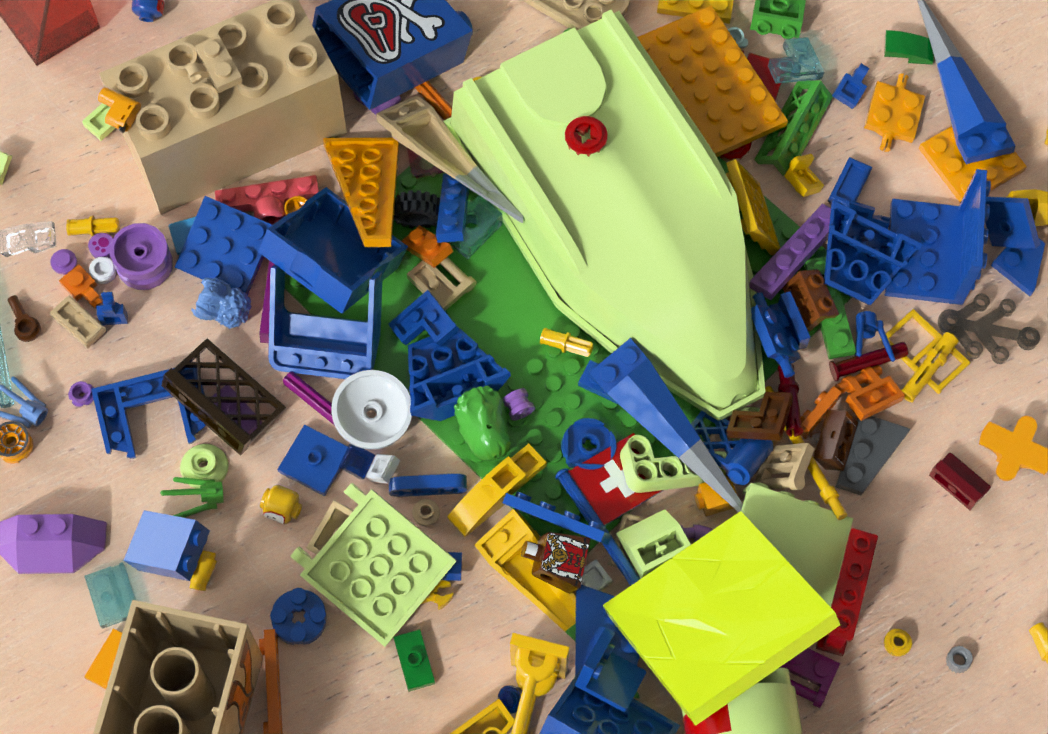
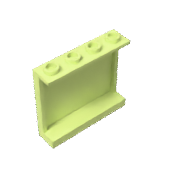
[741,482,853,607]

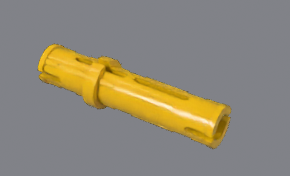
[901,332,959,403]

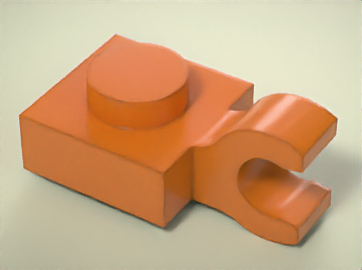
[59,264,103,309]

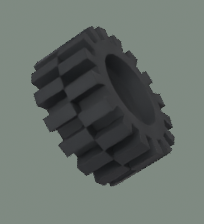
[394,190,440,229]

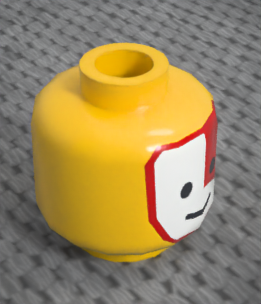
[260,485,302,525]

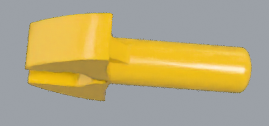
[421,580,454,610]

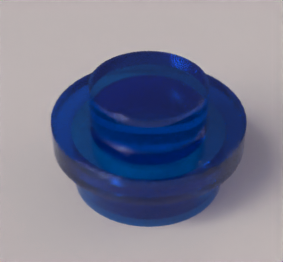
[498,685,522,714]

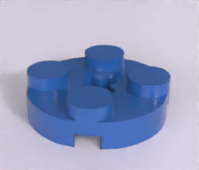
[561,418,616,470]
[270,588,327,645]

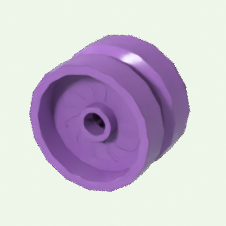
[110,223,173,290]

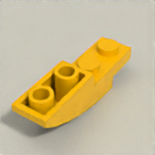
[447,443,547,537]

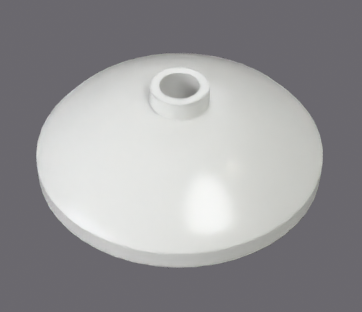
[331,370,412,449]

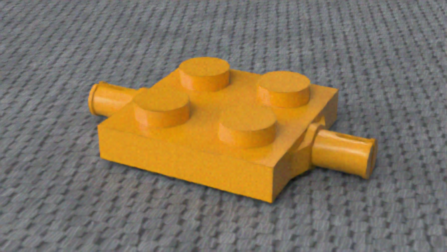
[864,74,925,152]

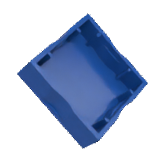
[258,187,408,313]

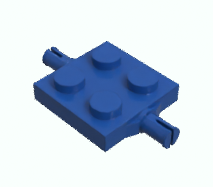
[751,292,801,378]

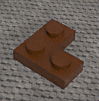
[727,392,793,441]

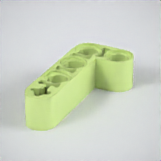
[620,435,727,493]

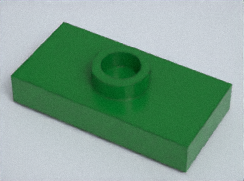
[393,629,435,692]

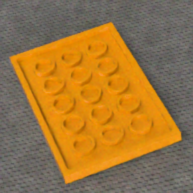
[637,5,788,157]

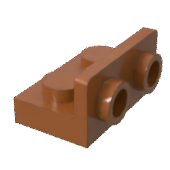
[783,269,839,332]

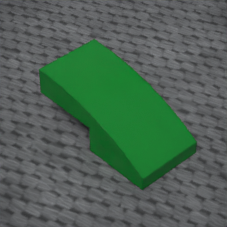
[884,30,934,65]

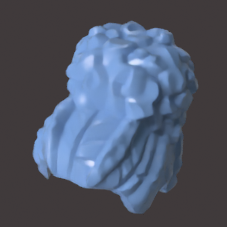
[191,277,252,329]

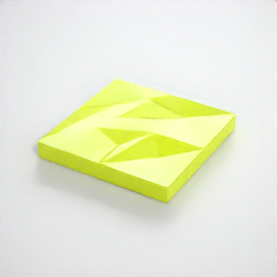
[603,511,840,726]

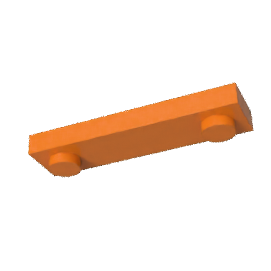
[259,629,283,734]

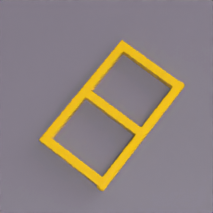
[880,309,971,394]

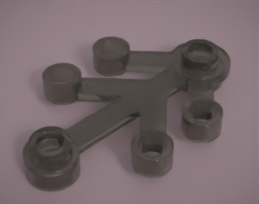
[938,294,1040,364]

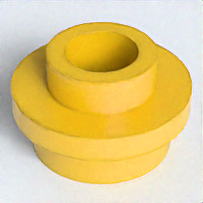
[884,629,912,657]

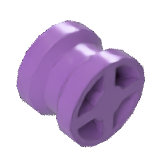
[502,388,535,421]

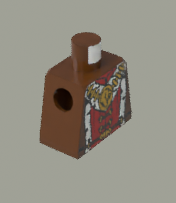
[521,532,590,594]

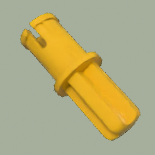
[66,216,120,236]
[540,328,593,357]

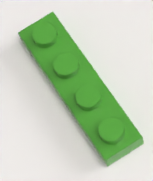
[804,257,856,359]

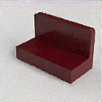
[929,453,991,511]

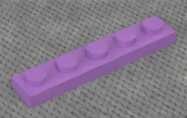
[749,203,831,300]

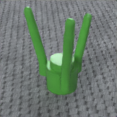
[160,477,224,518]

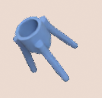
[0,376,48,428]

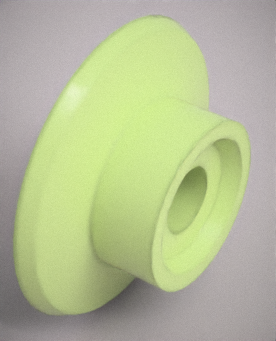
[180,444,229,489]

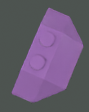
[0,514,107,574]

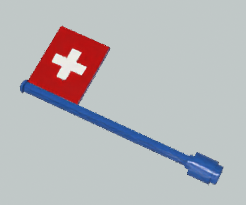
[555,433,664,586]

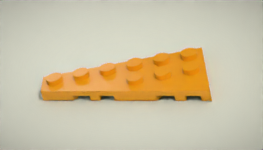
[323,138,399,247]

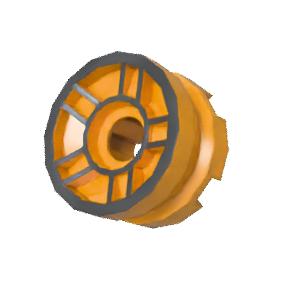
[0,421,33,464]

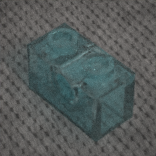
[447,195,502,259]

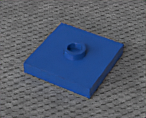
[985,197,1040,249]
[277,425,352,496]

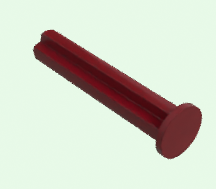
[829,342,909,381]

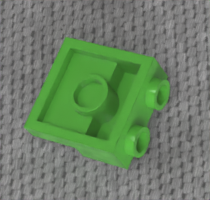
[750,0,806,39]

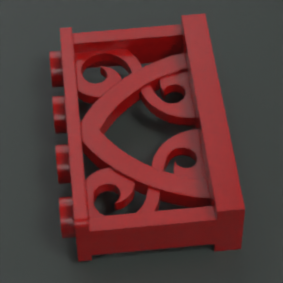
[815,528,878,656]

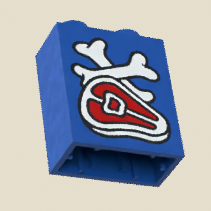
[312,0,473,110]

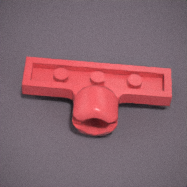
[215,175,319,225]

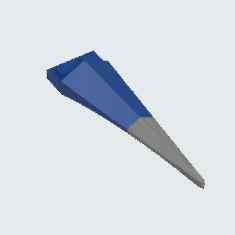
[917,0,1015,164]
[589,338,743,512]

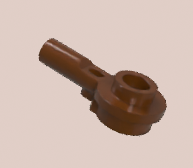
[7,295,41,342]

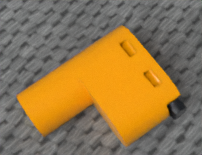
[98,87,141,133]

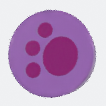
[88,233,113,258]

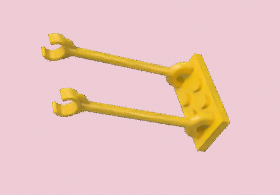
[510,633,569,734]

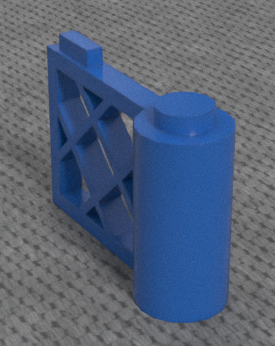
[691,411,774,485]

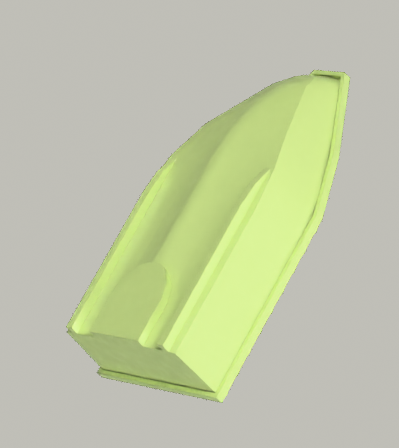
[443,10,766,421]

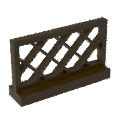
[161,338,286,456]

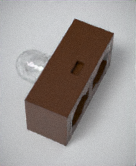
[809,410,858,471]

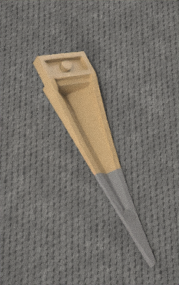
[376,95,523,223]

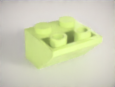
[616,509,691,579]

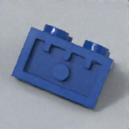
[574,627,646,712]

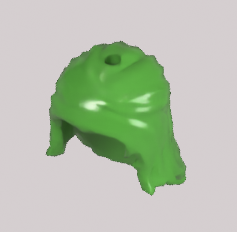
[454,386,511,461]

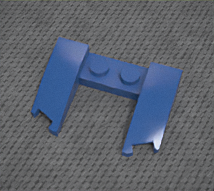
[91,368,206,459]

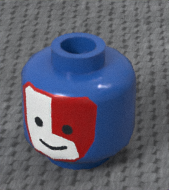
[132,0,165,22]

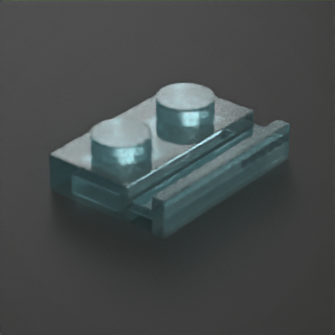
[84,562,136,629]

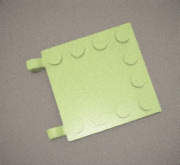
[290,483,457,647]

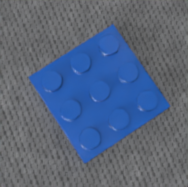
[175,196,272,296]

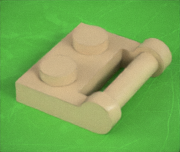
[407,257,477,311]
[755,443,815,490]

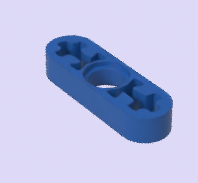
[388,474,467,497]

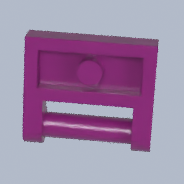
[779,648,840,709]

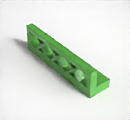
[754,80,833,176]

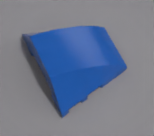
[824,200,924,305]
[408,329,511,421]

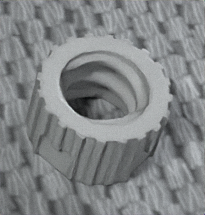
[946,646,973,673]

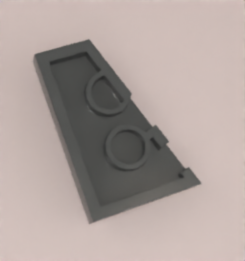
[836,416,911,496]

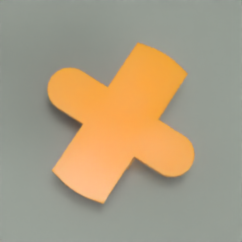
[979,416,1048,481]

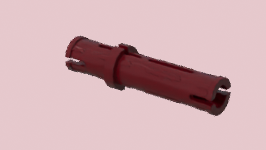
[777,363,803,437]

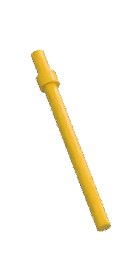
[765,386,848,520]

